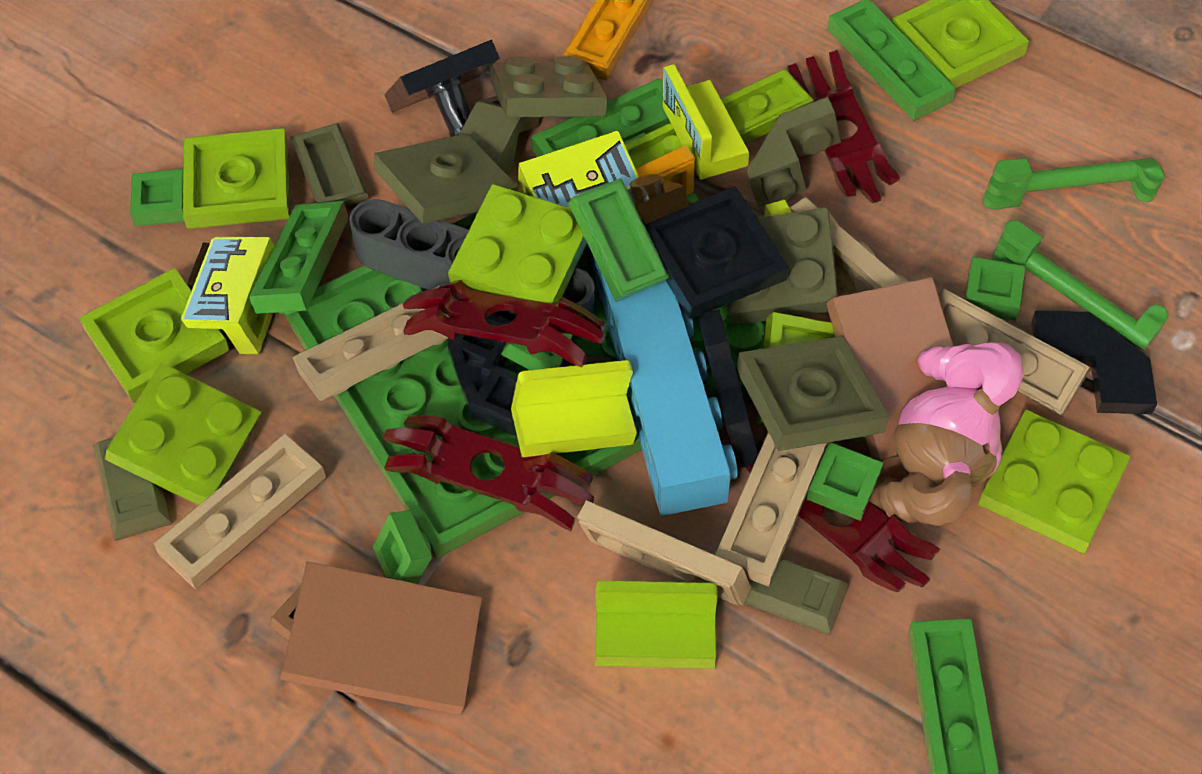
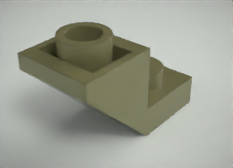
[459,96,540,174]
[747,97,841,208]

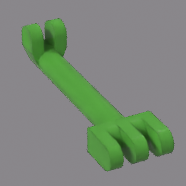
[982,158,1165,209]
[992,220,1169,351]

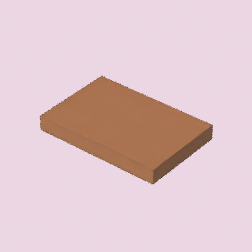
[826,277,953,461]
[280,561,482,715]

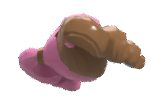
[869,342,1024,526]

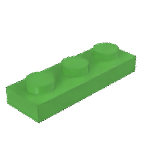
[827,0,956,121]
[531,78,671,157]
[249,201,349,314]
[908,619,999,774]

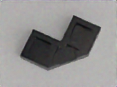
[699,309,758,468]
[1031,311,1157,414]
[447,313,518,436]

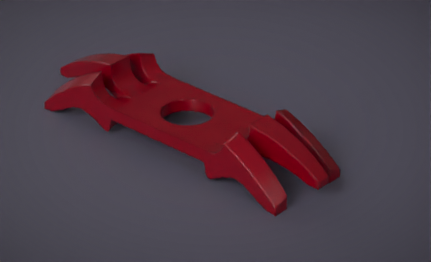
[787,50,900,203]
[403,280,606,367]
[383,416,594,531]
[746,440,940,593]

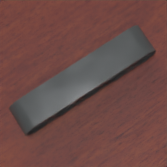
[349,199,595,339]

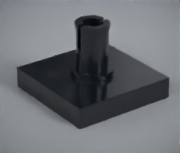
[384,39,500,137]
[644,186,790,320]

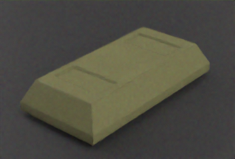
[291,123,368,208]
[93,438,171,541]
[743,559,849,636]

